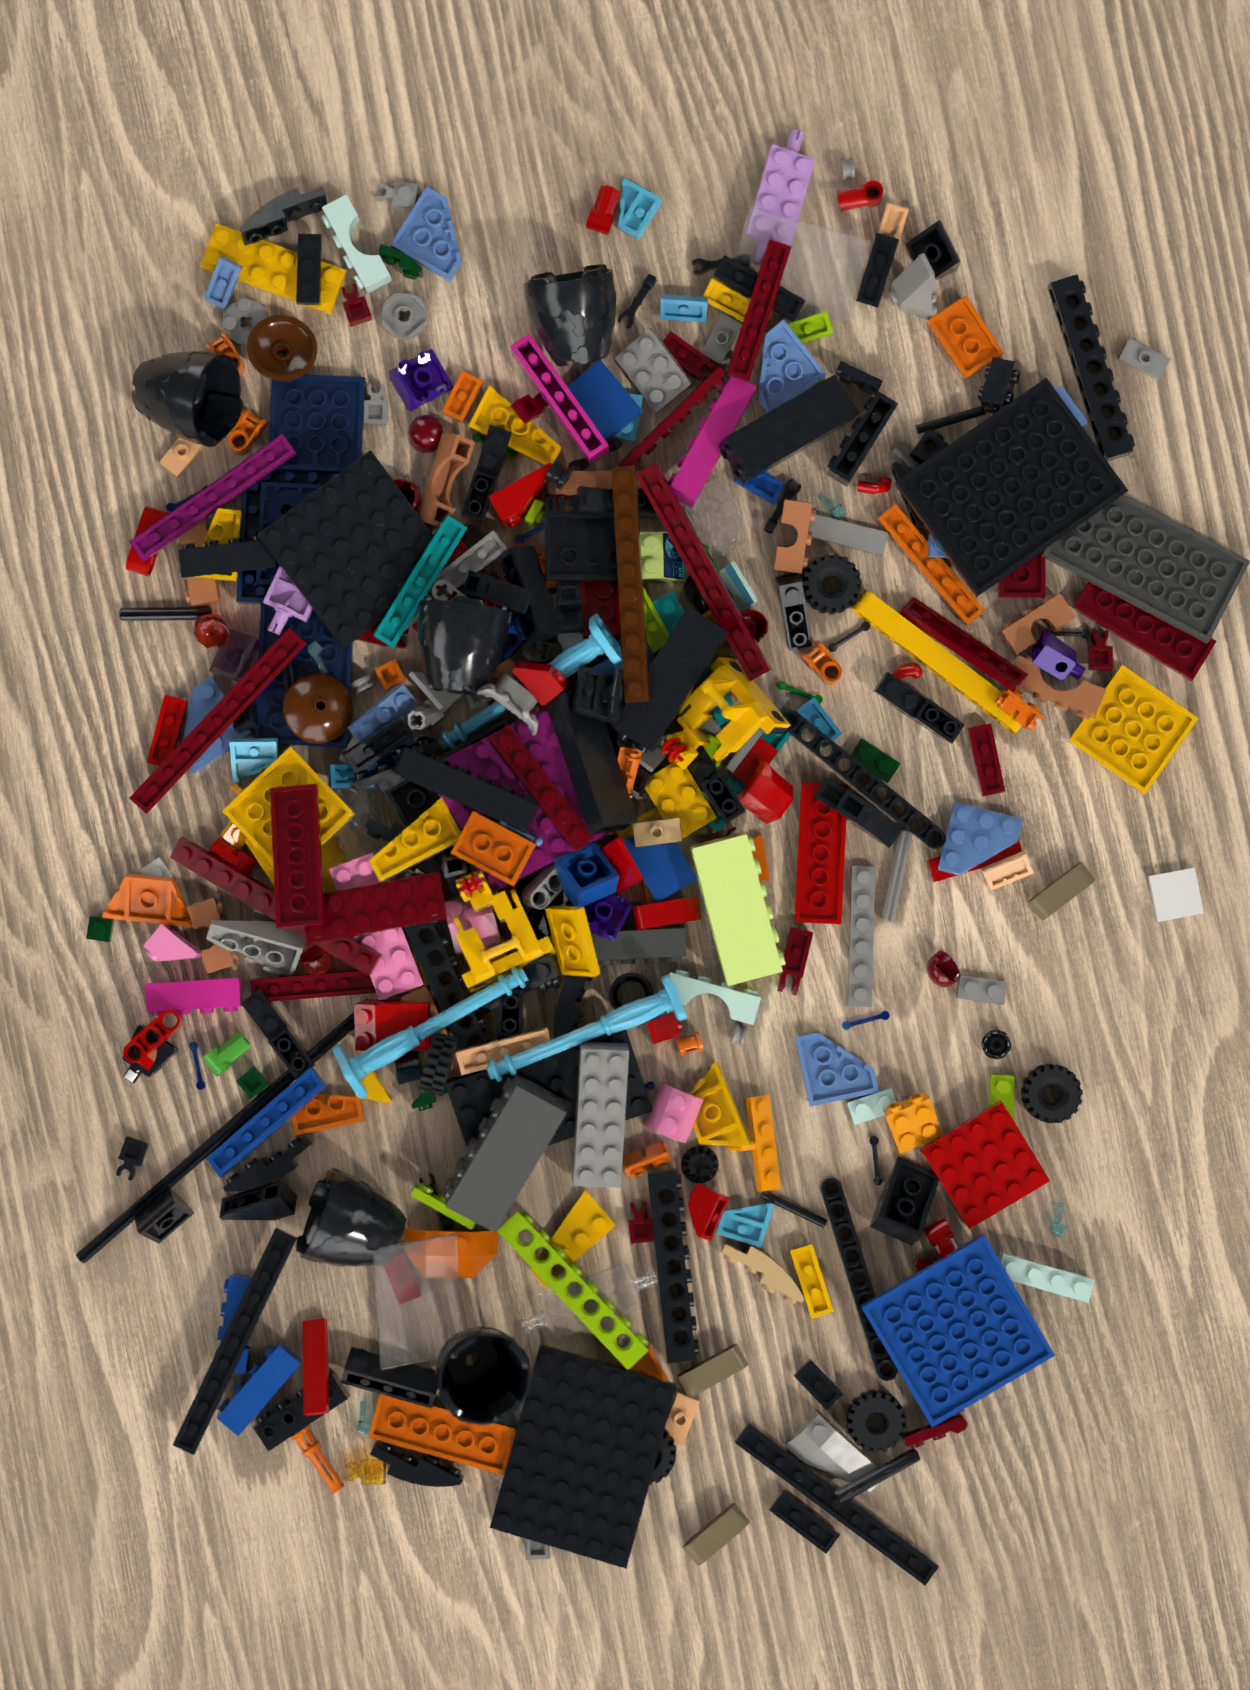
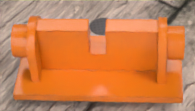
[995,689,1044,730]
[617,746,642,794]
[622,1142,671,1177]

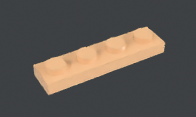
[456,1027,551,1075]

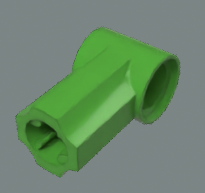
[202,1031,252,1077]

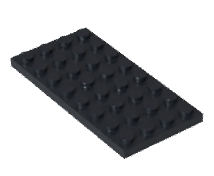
[446,1029,652,1147]

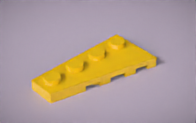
[369,797,461,883]

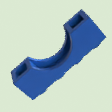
[215,1273,252,1374]

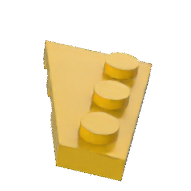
[194,508,241,581]

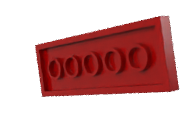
[794,782,848,925]

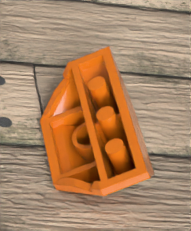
[403,1228,498,1278]

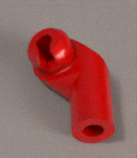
[857,477,891,494]
[892,662,923,681]

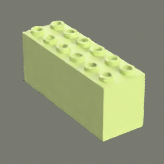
[689,831,785,986]

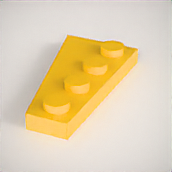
[468,385,562,466]
[530,1189,616,1287]

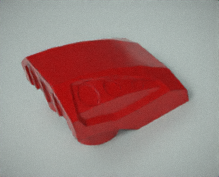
[737,760,793,824]

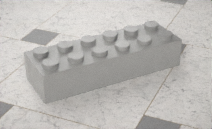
[572,1042,629,1188]

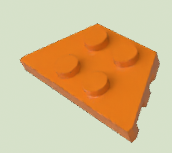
[102,873,193,927]

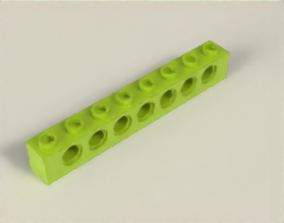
[497,1210,649,1370]

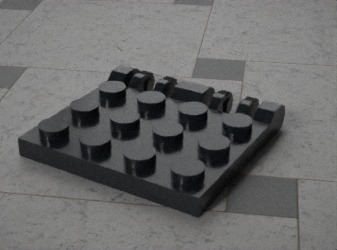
[544,494,618,582]

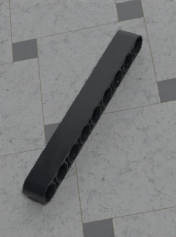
[781,710,946,849]
[819,1176,898,1381]

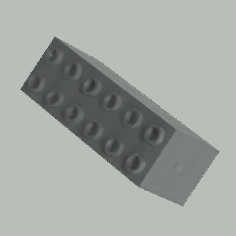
[443,1073,567,1233]

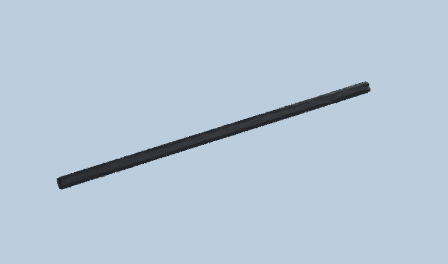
[76,1012,355,1263]

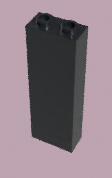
[718,374,860,485]
[612,607,729,754]
[546,690,638,835]

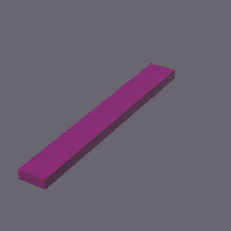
[130,434,297,562]

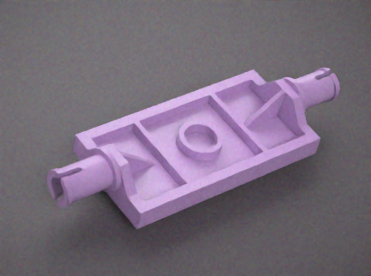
[745,129,816,266]
[263,566,313,636]

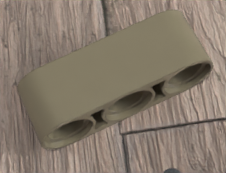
[1028,861,1096,921]
[677,1344,748,1398]
[682,1503,750,1566]

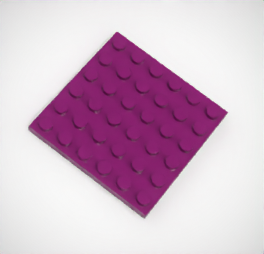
[439,706,610,893]

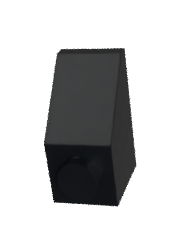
[394,1050,423,1085]

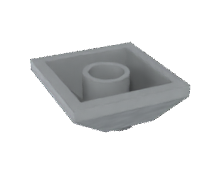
[408,671,464,713]

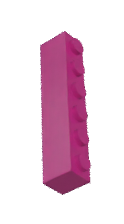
[510,333,609,465]
[668,376,757,508]

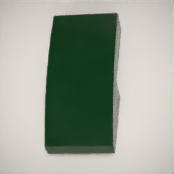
[378,244,424,280]
[411,1077,454,1112]

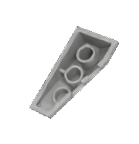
[888,253,937,319]
[206,920,305,976]
[785,1410,878,1492]

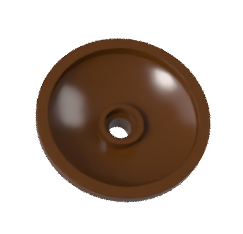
[247,315,317,382]
[283,674,353,744]

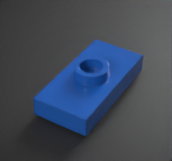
[734,472,785,505]

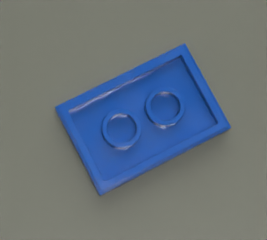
[567,360,643,442]
[623,819,697,903]

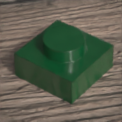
[86,916,115,942]
[236,1066,270,1099]

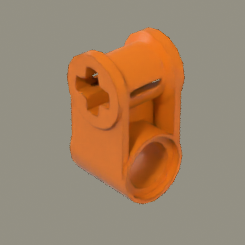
[205,332,245,377]
[228,408,268,455]
[800,640,842,685]

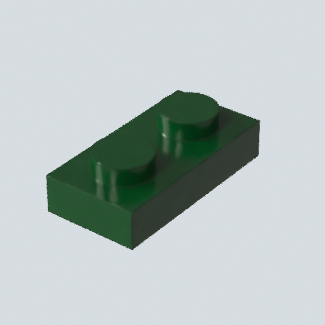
[851,738,901,784]

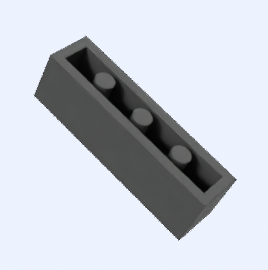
[591,928,687,965]

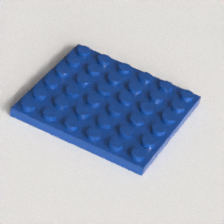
[860,1233,1055,1427]

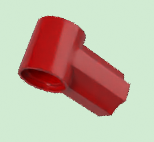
[836,180,883,212]
[586,185,620,235]
[209,838,257,875]
[924,1218,958,1259]

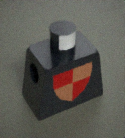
[122,1024,179,1083]

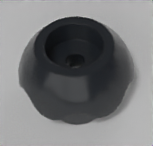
[981,1030,1011,1059]

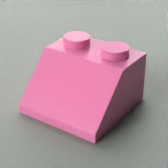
[445,898,502,955]
[144,924,202,962]
[644,1082,703,1143]

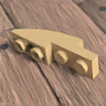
[721,1242,804,1304]

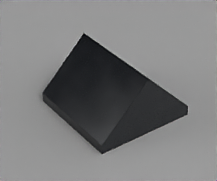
[905,220,961,281]
[135,1188,195,1244]

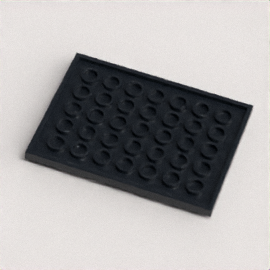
[895,378,1129,598]
[490,1344,677,1569]

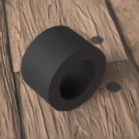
[609,973,654,1010]

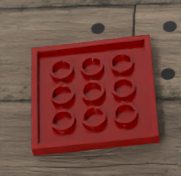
[920,1100,1050,1229]

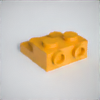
[882,1092,943,1154]

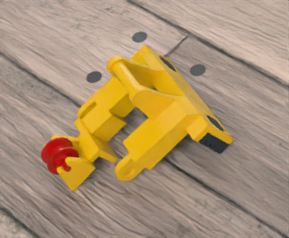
[661,657,791,770]
[453,869,556,992]

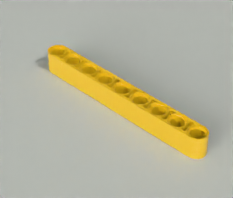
[851,590,1022,734]

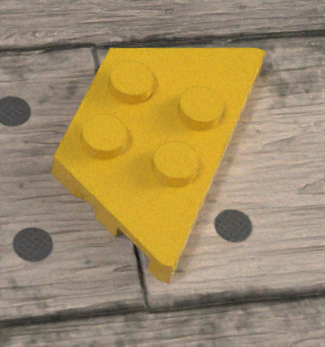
[689,1062,752,1147]

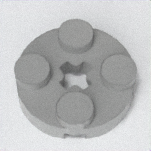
[381,293,428,341]
[223,298,269,347]

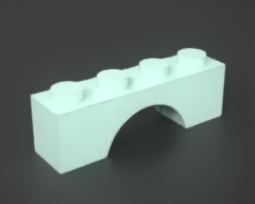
[321,194,392,294]
[670,969,761,1025]
[998,1251,1095,1303]

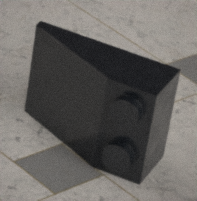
[869,1157,939,1245]

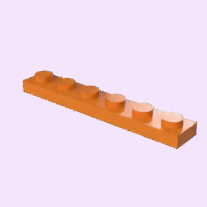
[877,503,985,626]

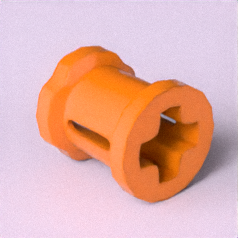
[676,1031,704,1057]

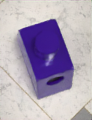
[1032,630,1085,680]

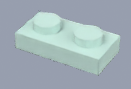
[846,1088,896,1125]

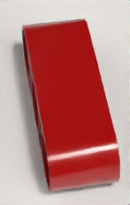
[126,506,169,577]
[632,896,702,930]
[123,1010,184,1063]

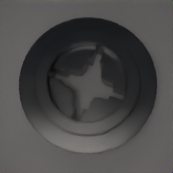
[681,1146,719,1183]

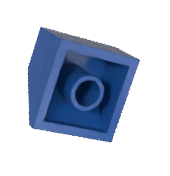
[554,842,619,907]

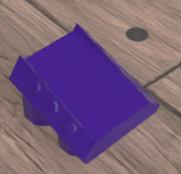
[388,349,453,411]
[583,895,633,941]

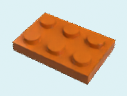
[926,296,1004,380]
[451,811,536,886]

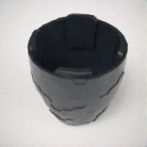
[523,264,616,366]
[131,351,243,447]
[417,596,512,695]
[296,1168,406,1267]
[435,1327,531,1425]

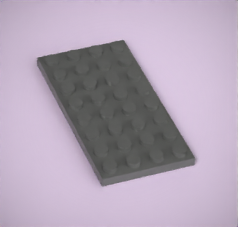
[1042,495,1250,644]

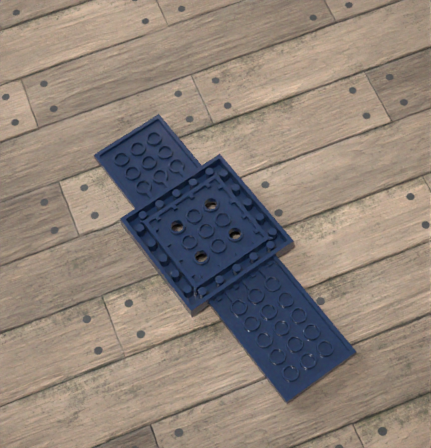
[236,374,366,748]

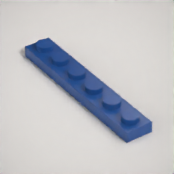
[206,1067,327,1177]

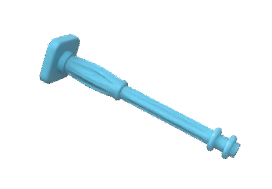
[439,613,622,751]
[332,967,528,1100]
[486,974,687,1082]

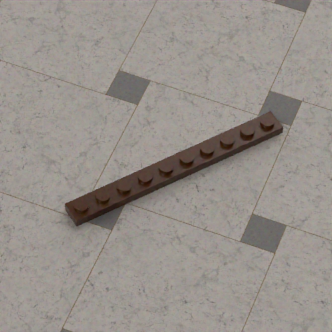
[612,465,650,703]

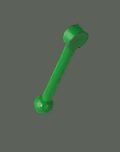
[472,433,518,457]
[776,681,823,704]

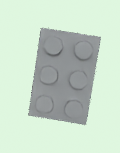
[615,328,693,413]

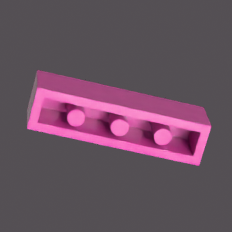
[145,978,243,1016]

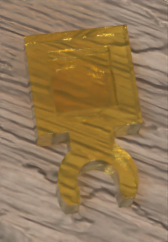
[345,1459,386,1485]

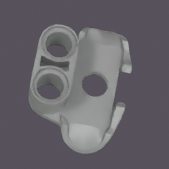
[476,671,538,736]

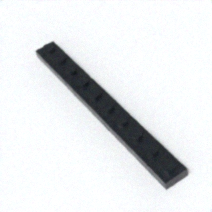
[173,1227,298,1455]
[734,1422,939,1585]

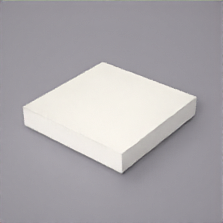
[1148,868,1204,922]

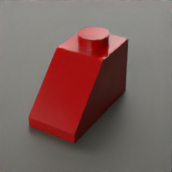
[512,661,567,706]
[646,1013,683,1045]
[688,1183,730,1241]

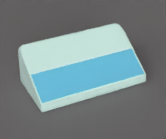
[719,561,758,611]

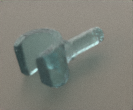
[818,493,846,520]
[308,641,327,674]
[1050,1202,1067,1237]
[357,1401,372,1435]

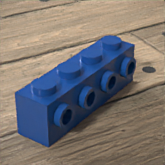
[217,1341,301,1436]

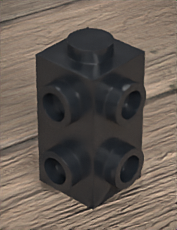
[978,357,1020,414]

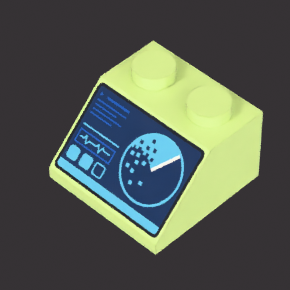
[640,532,686,583]

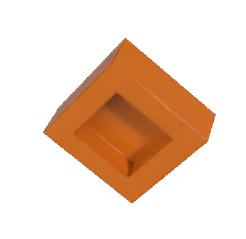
[375,659,406,690]

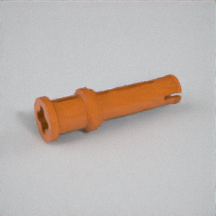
[291,1425,345,1494]

